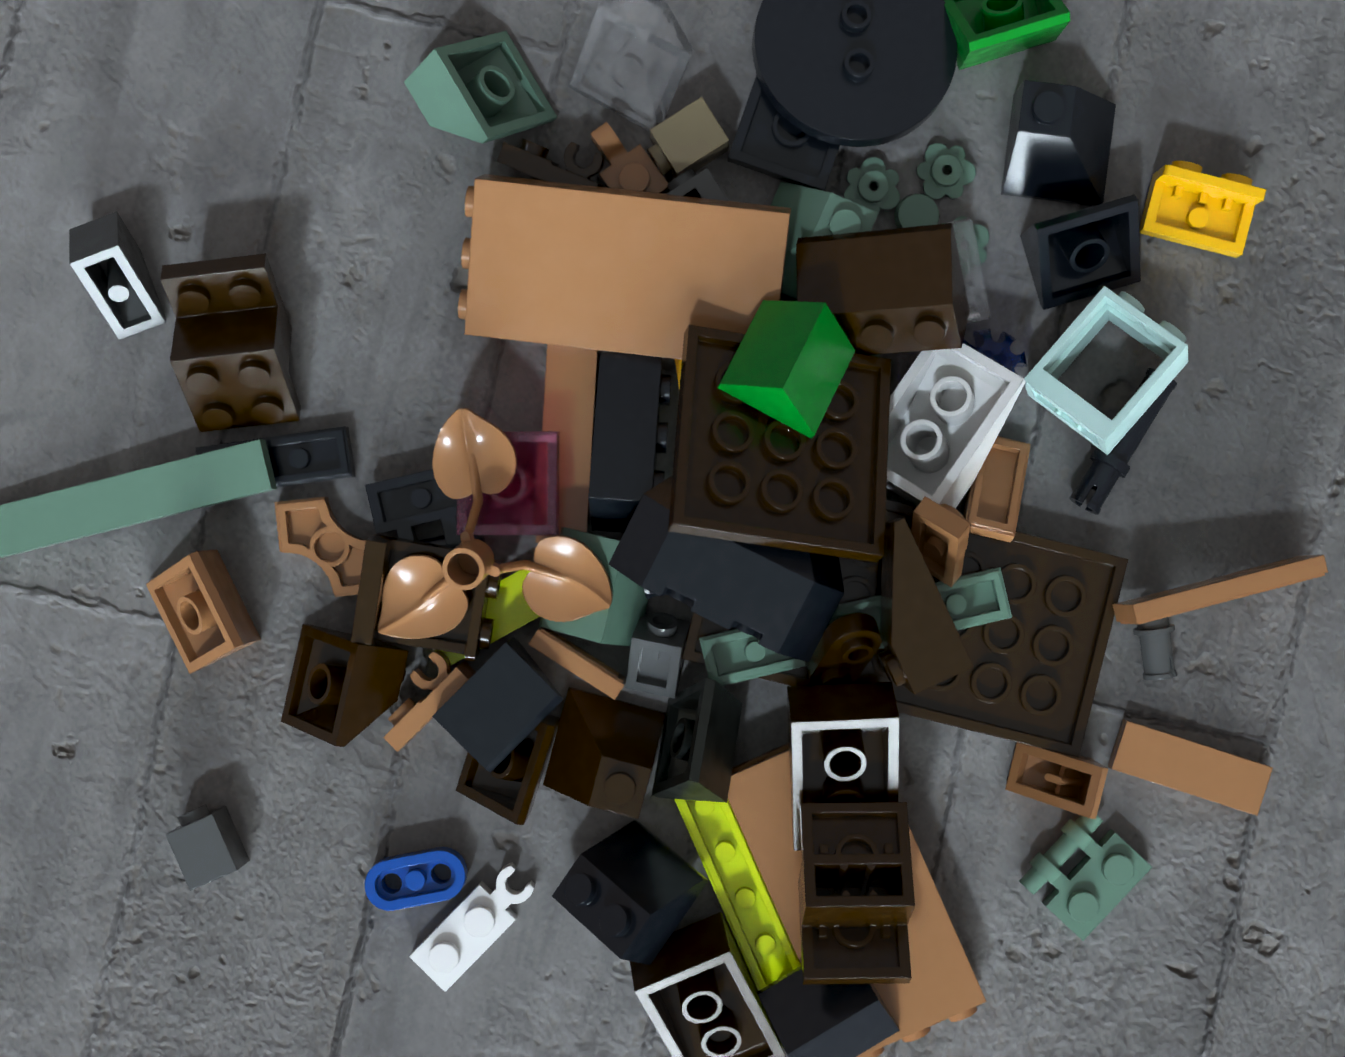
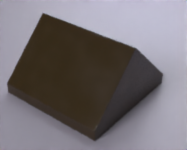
[456,714,560,825]

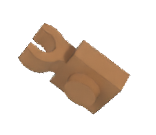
[590,122,669,194]

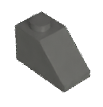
[69,211,166,340]

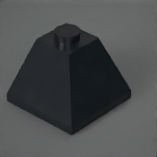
[1001,80,1116,206]

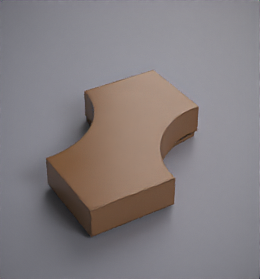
[274,497,366,597]

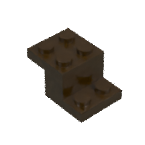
[160,253,301,432]
[798,802,915,985]

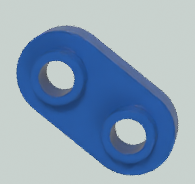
[365,847,468,911]

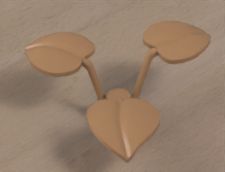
[378,408,613,639]

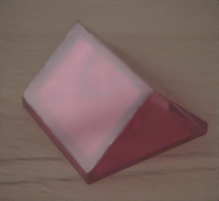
[457,431,560,536]

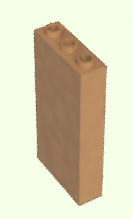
[458,174,791,360]
[728,743,987,1057]

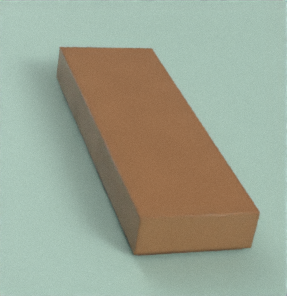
[1108,719,1273,816]

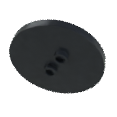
[752,0,957,147]

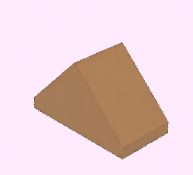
[1005,742,1108,819]

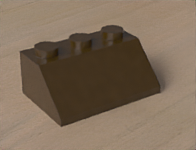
[796,223,970,355]

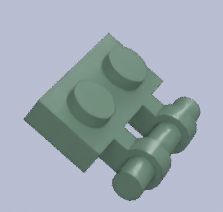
[1019,815,1152,941]

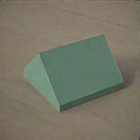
[539,527,648,646]

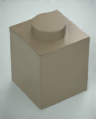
[647,97,729,178]

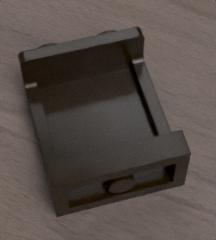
[351,534,502,661]

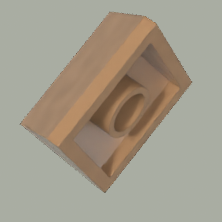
[146,550,261,674]

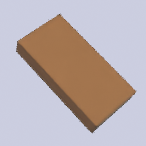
[963,436,1031,543]
[528,627,626,700]

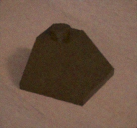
[281,624,409,747]
[543,687,666,819]

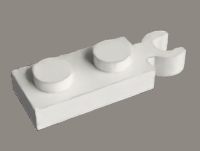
[409,862,535,992]

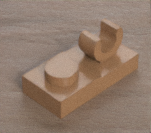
[911,496,971,587]
[383,650,476,752]

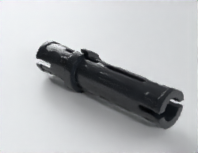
[1069,368,1177,515]

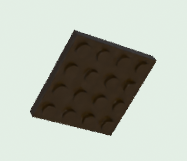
[668,324,891,563]

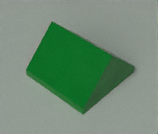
[944,0,1070,70]
[717,300,855,439]

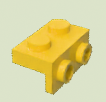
[1139,161,1266,258]

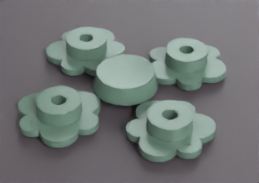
[844,143,989,275]

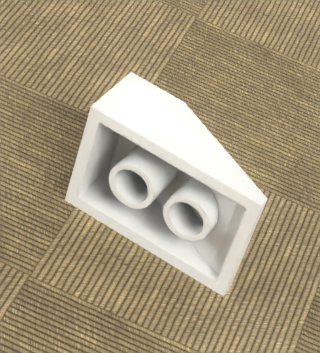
[887,343,1026,509]

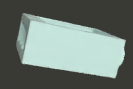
[1024,286,1189,455]

